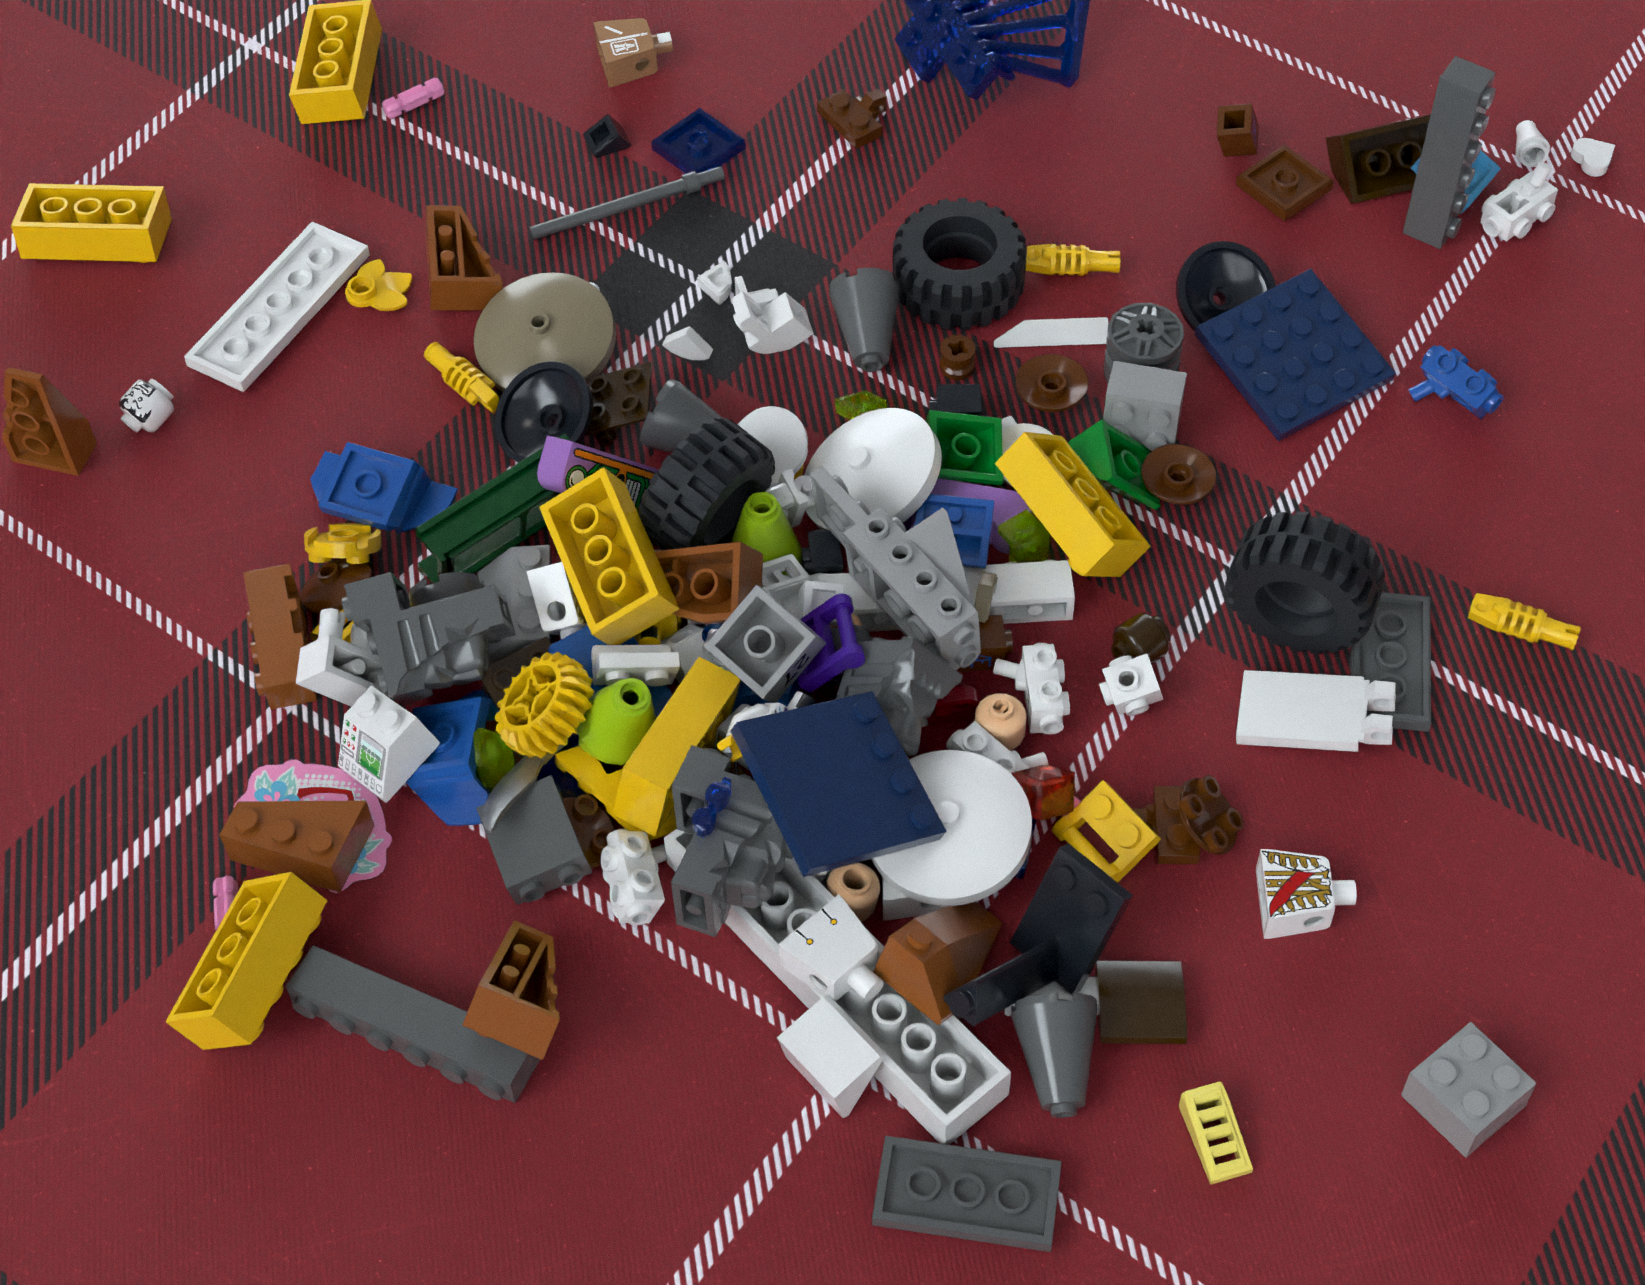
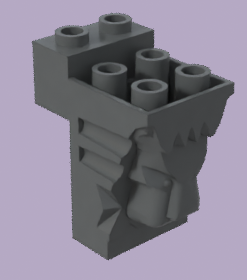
[342,572,516,706]
[829,625,963,757]
[671,745,793,937]

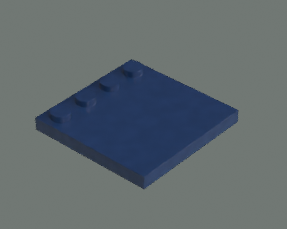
[730,691,947,877]

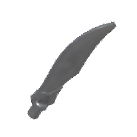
[482,744,565,834]

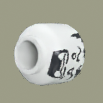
[119,378,174,433]

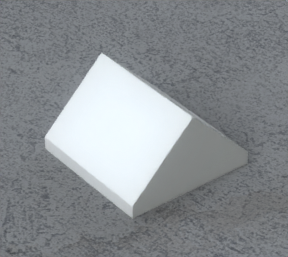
[777,995,886,1118]

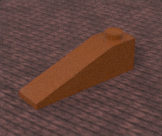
[2,367,97,476]
[655,542,763,624]
[873,902,1003,1026]

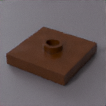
[1236,145,1334,222]

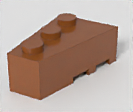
[425,205,503,310]
[243,563,317,710]
[462,920,560,1060]

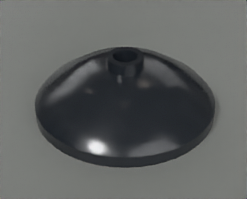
[1176,241,1276,331]
[495,361,593,463]

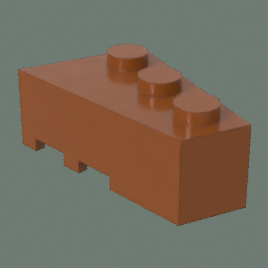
[219,800,375,893]

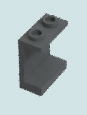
[476,775,593,905]

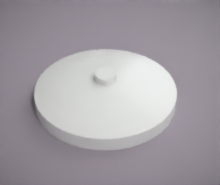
[804,408,942,530]
[872,750,1032,906]

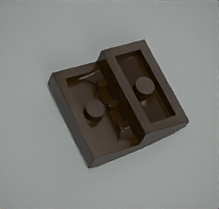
[1096,961,1187,1044]

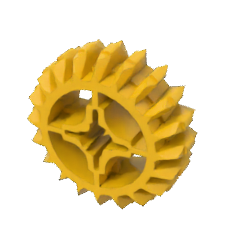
[494,652,595,759]

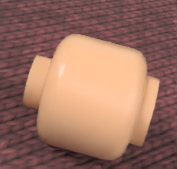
[975,693,1026,751]
[825,862,880,922]

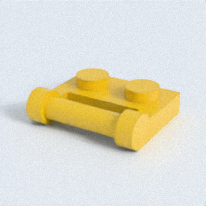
[1052,780,1161,883]

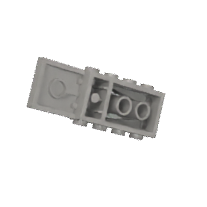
[810,466,981,670]

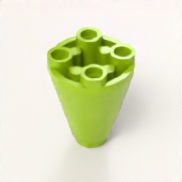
[731,492,803,576]
[577,678,656,765]

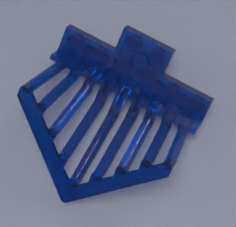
[894,0,1090,100]

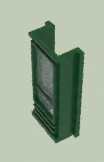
[416,433,569,584]

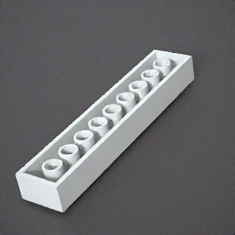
[664,829,1011,1145]

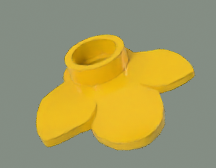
[345,259,412,311]

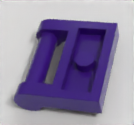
[798,594,865,693]

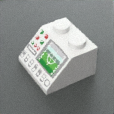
[338,685,440,803]

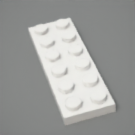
[184,222,370,392]

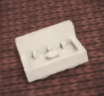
[591,645,680,686]

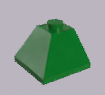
[925,410,1003,485]
[1068,419,1161,510]

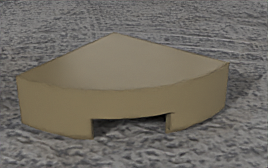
[974,572,998,623]

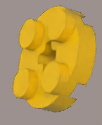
[304,523,381,564]

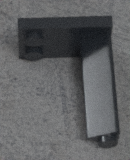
[943,843,1133,1026]

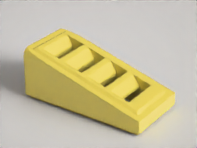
[1179,1082,1253,1185]

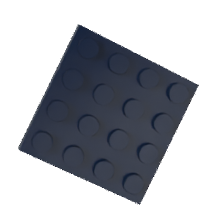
[1194,268,1396,442]

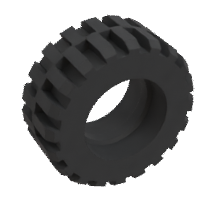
[892,198,1027,330]
[637,418,775,551]
[1225,511,1385,654]

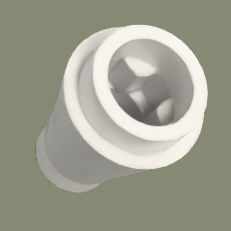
[1516,120,1550,167]

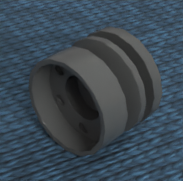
[1103,303,1184,383]

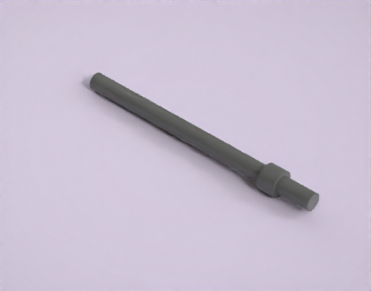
[529,166,725,240]

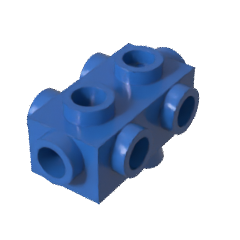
[1408,345,1504,420]

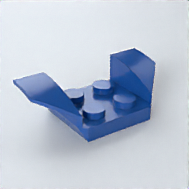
[310,442,458,534]
[406,690,499,826]

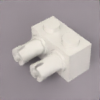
[296,608,389,707]

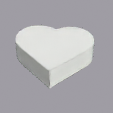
[1571,138,1615,177]

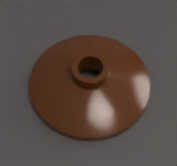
[1016,354,1088,412]
[1141,444,1216,505]
[301,558,372,614]

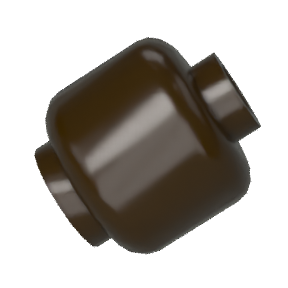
[1111,612,1171,664]

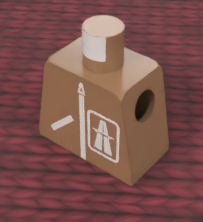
[593,18,673,87]

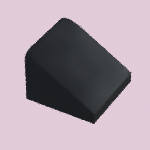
[583,114,632,158]

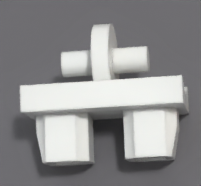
[765,468,815,528]

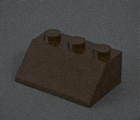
[1325,114,1431,204]

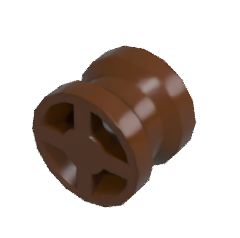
[939,335,976,381]

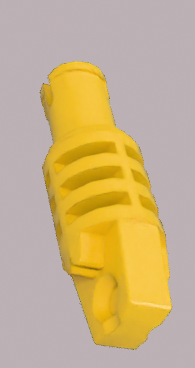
[1026,244,1120,276]
[424,342,500,413]
[1468,593,1581,651]

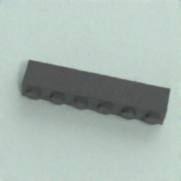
[1403,56,1496,249]
[286,946,540,1103]

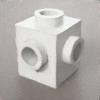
[1099,654,1163,716]

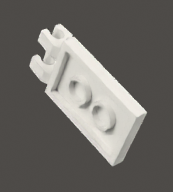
[1236,670,1396,752]

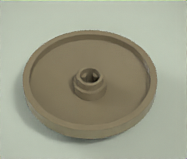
[474,272,616,392]

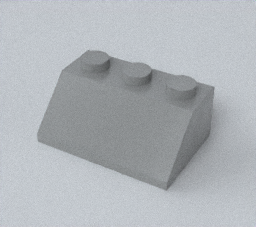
[478,545,554,664]

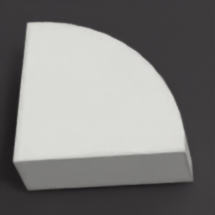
[697,261,732,305]
[662,326,713,360]

